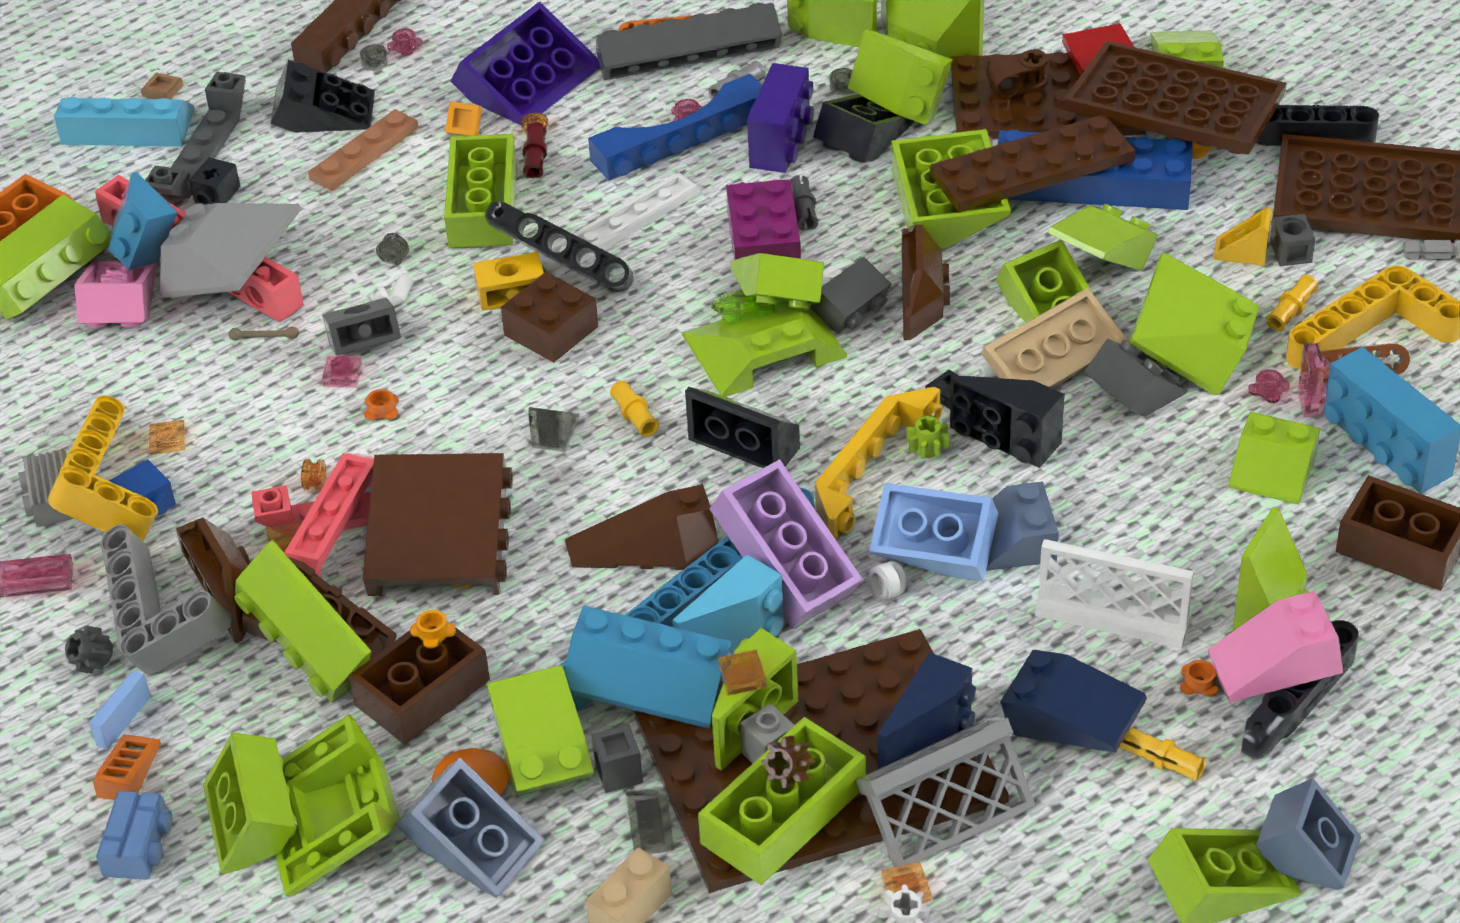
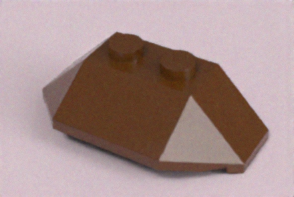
[901,225,950,340]
[176,517,250,643]

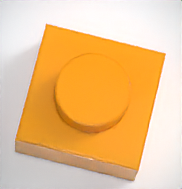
[445,102,483,136]

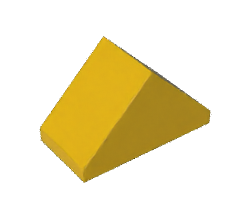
[1213,207,1272,266]

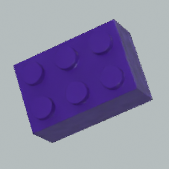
[747,63,814,173]

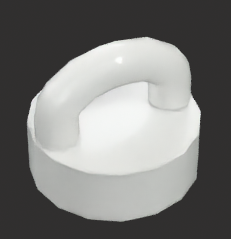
[868,561,907,601]

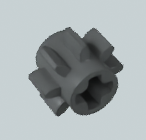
[65,625,113,674]

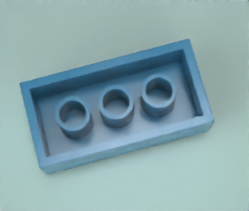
[1323,346,1460,494]

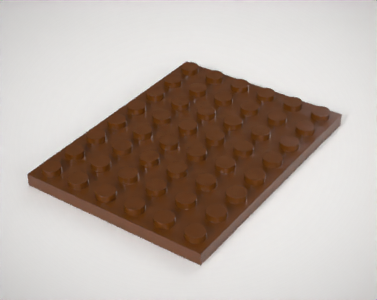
[634,629,1009,893]

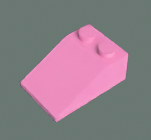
[75,260,158,328]
[1208,591,1343,703]

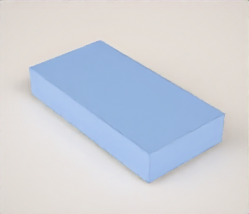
[89,670,151,750]

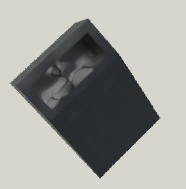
[270,59,375,133]
[950,375,1065,468]

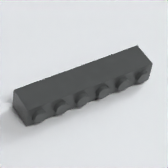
[596,3,782,80]

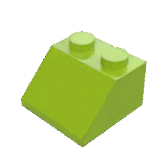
[1228,411,1320,505]

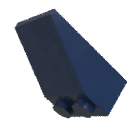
[1000,649,1147,753]
[878,652,976,769]

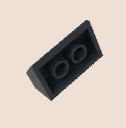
[685,386,800,468]

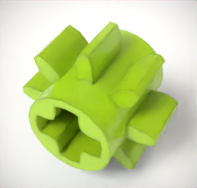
[906,416,950,459]

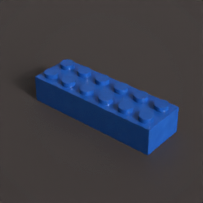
[998,130,1193,210]

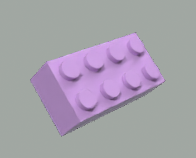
[710,460,863,629]

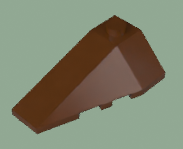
[565,484,719,570]

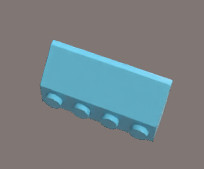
[54,97,195,147]

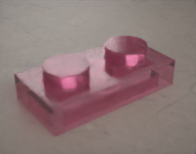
[1297,343,1329,417]
[0,554,73,597]

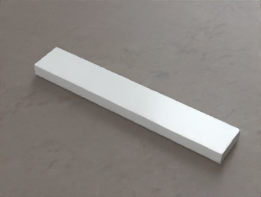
[538,172,700,277]

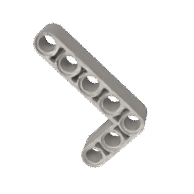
[101,524,232,675]

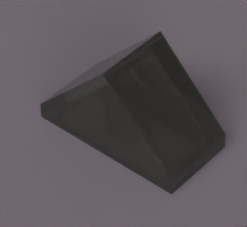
[528,407,580,452]
[624,786,674,854]

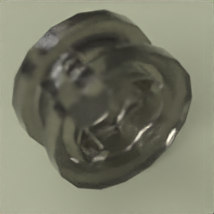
[360,44,388,71]
[829,68,854,95]
[376,233,409,266]

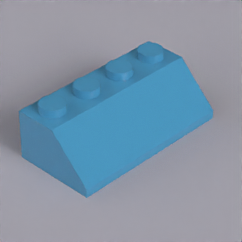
[564,605,731,729]

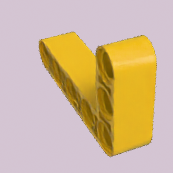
[1286,265,1460,369]
[48,395,158,541]

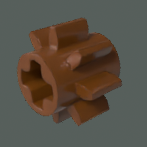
[761,735,815,788]

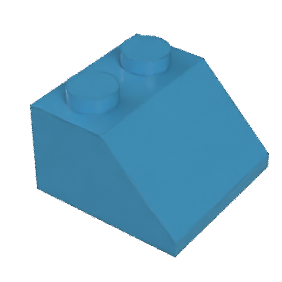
[108,172,177,270]

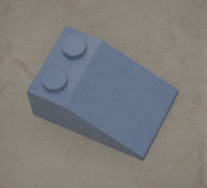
[395,758,546,898]

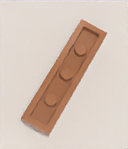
[308,109,418,191]

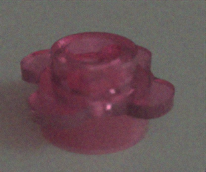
[387,28,423,56]
[671,99,702,121]
[1248,369,1290,403]

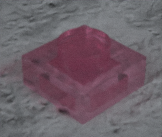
[322,356,362,388]

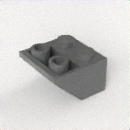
[1084,338,1188,417]

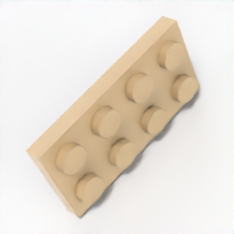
[981,288,1129,389]

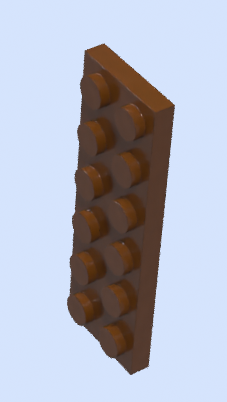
[930,115,1136,213]

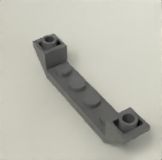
[145,71,246,199]

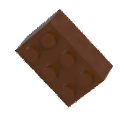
[1335,475,1460,591]
[349,621,490,745]

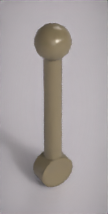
[229,327,299,341]

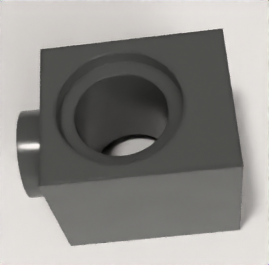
[1270,214,1315,266]
[591,724,643,793]

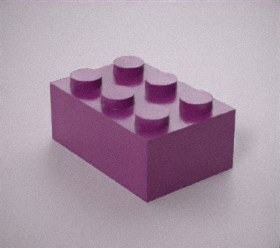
[726,179,801,260]

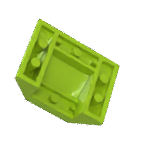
[881,0,984,58]
[1129,252,1260,395]
[682,301,847,397]
[275,714,400,897]

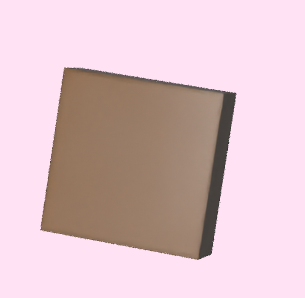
[141,72,184,99]

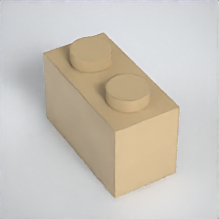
[586,847,672,923]

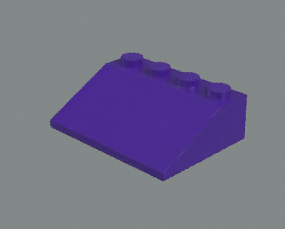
[450,1,600,127]

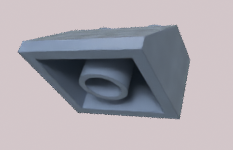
[986,481,1059,571]
[1256,778,1361,890]

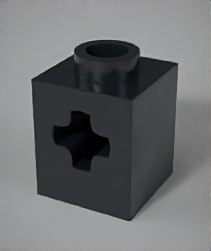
[189,157,241,205]

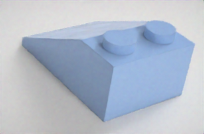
[869,483,999,582]

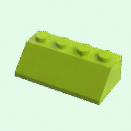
[0,195,111,319]
[234,540,371,703]

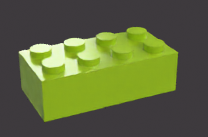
[444,134,517,248]
[698,717,866,885]

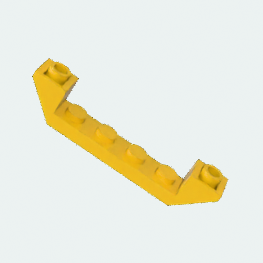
[815,387,943,541]

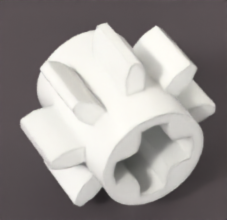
[878,884,931,923]

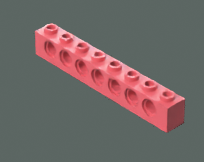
[95,175,304,322]

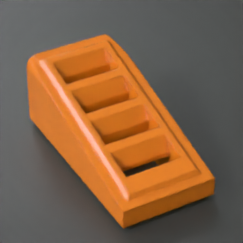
[93,734,161,800]

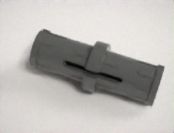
[790,175,818,230]

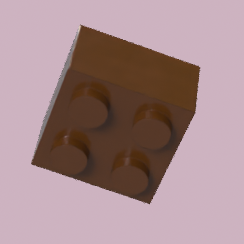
[501,272,599,363]

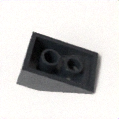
[813,94,915,162]

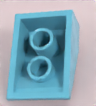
[673,554,784,656]

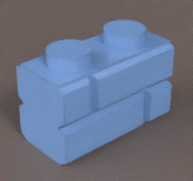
[96,791,172,880]

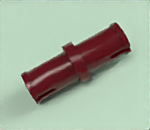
[522,122,547,178]

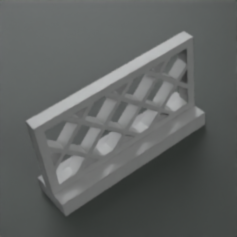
[855,717,1036,871]

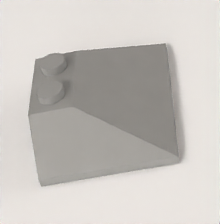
[160,203,302,298]

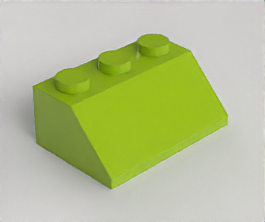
[203,732,297,874]

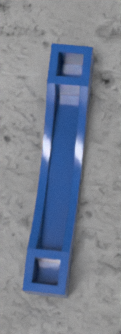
[588,74,762,181]

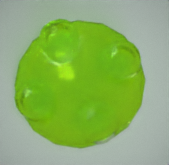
[711,289,777,322]

